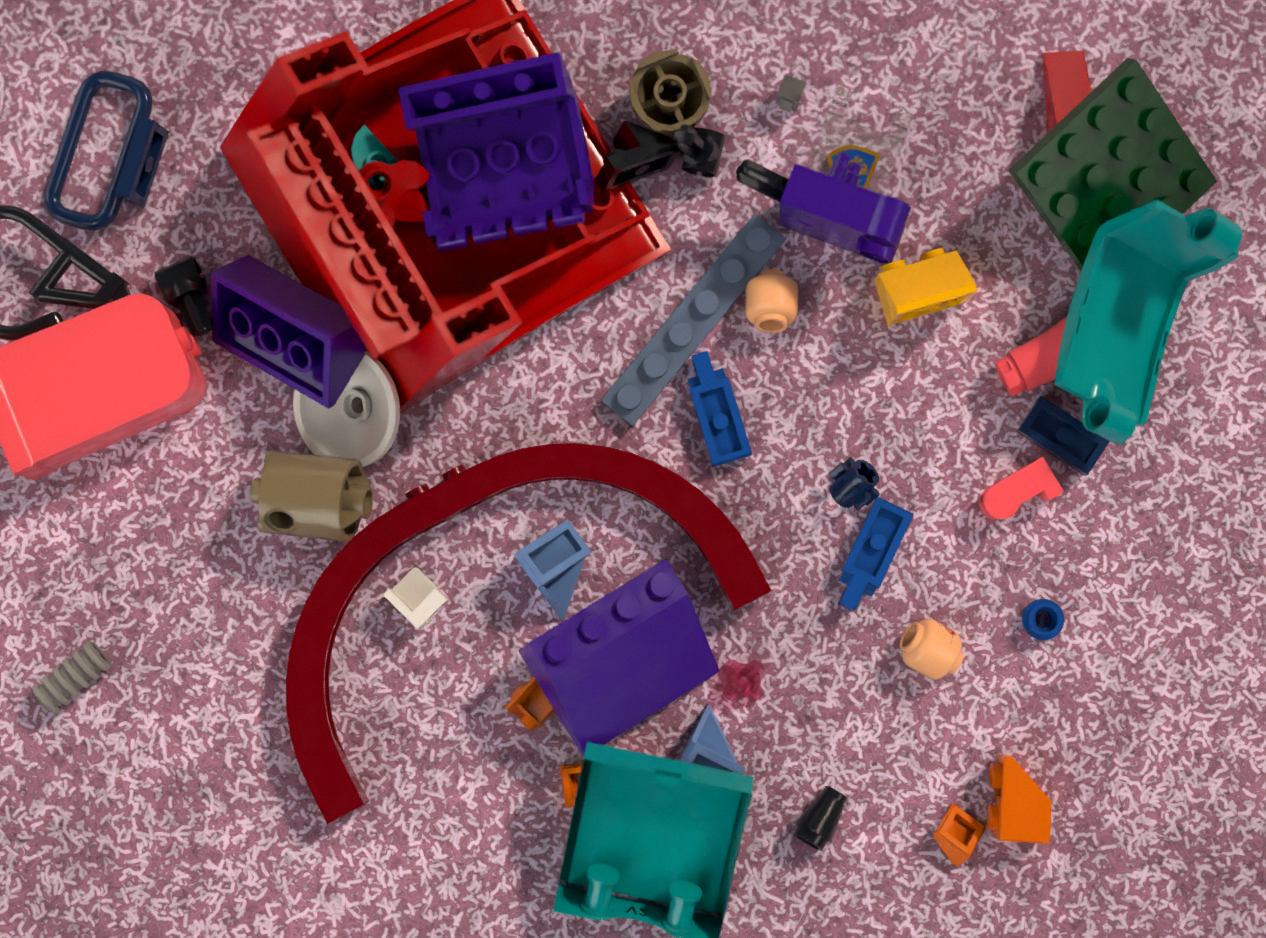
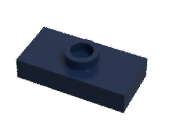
[1016,396,1110,476]

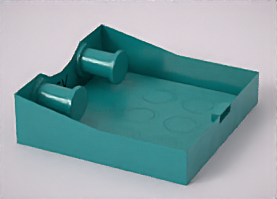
[553,742,754,938]

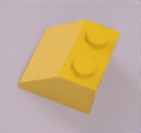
[874,248,978,326]

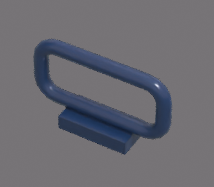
[44,71,169,231]

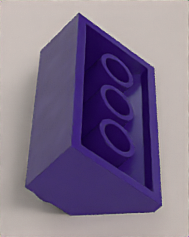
[211,255,365,409]

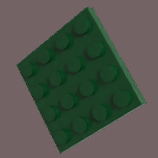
[1008,58,1217,271]

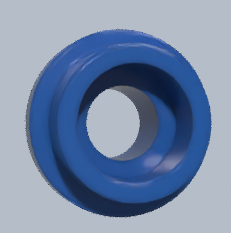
[1022,599,1064,640]

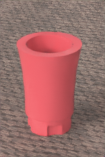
[994,317,1067,397]

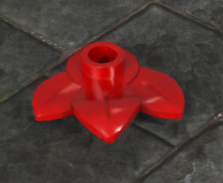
[358,160,430,228]

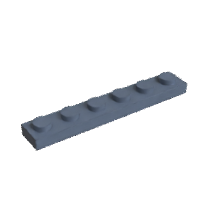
[601,213,786,427]

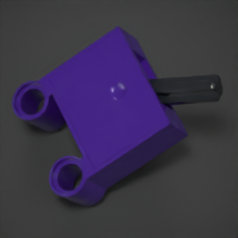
[736,152,911,264]

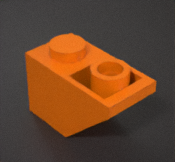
[987,754,1052,844]

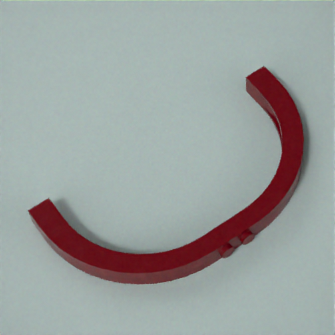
[286,443,772,824]

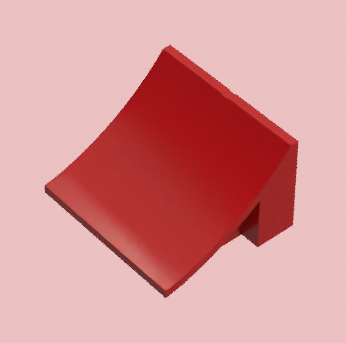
[219,0,671,413]

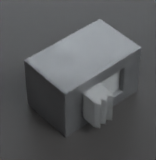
[775,75,806,112]

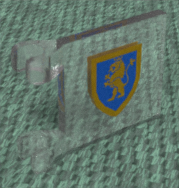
[806,86,913,194]

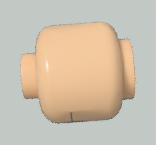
[745,269,799,333]
[900,618,964,680]

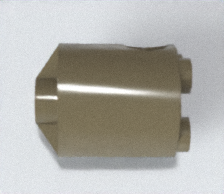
[251,450,373,542]

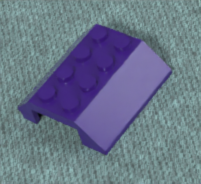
[398,52,594,252]

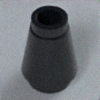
[793,786,847,851]

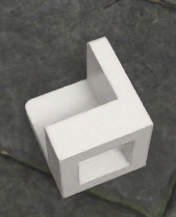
[383,567,450,629]

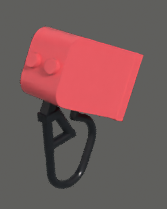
[0,205,206,480]

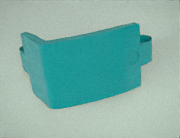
[1055,200,1243,445]

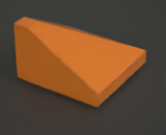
[933,803,986,867]

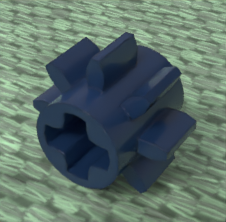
[829,457,880,511]

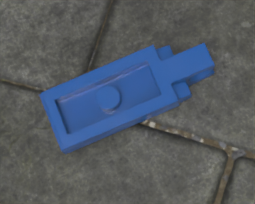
[688,351,752,467]
[838,497,914,611]

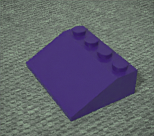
[518,559,720,758]

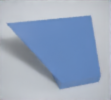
[513,520,592,621]
[677,703,746,774]

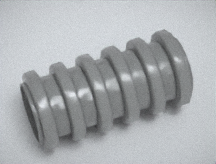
[32,640,111,714]

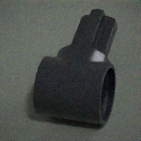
[672,124,725,178]
[154,255,214,337]

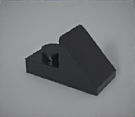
[595,121,680,193]

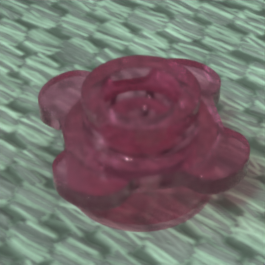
[723,660,764,701]

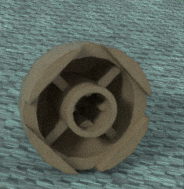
[629,50,711,136]

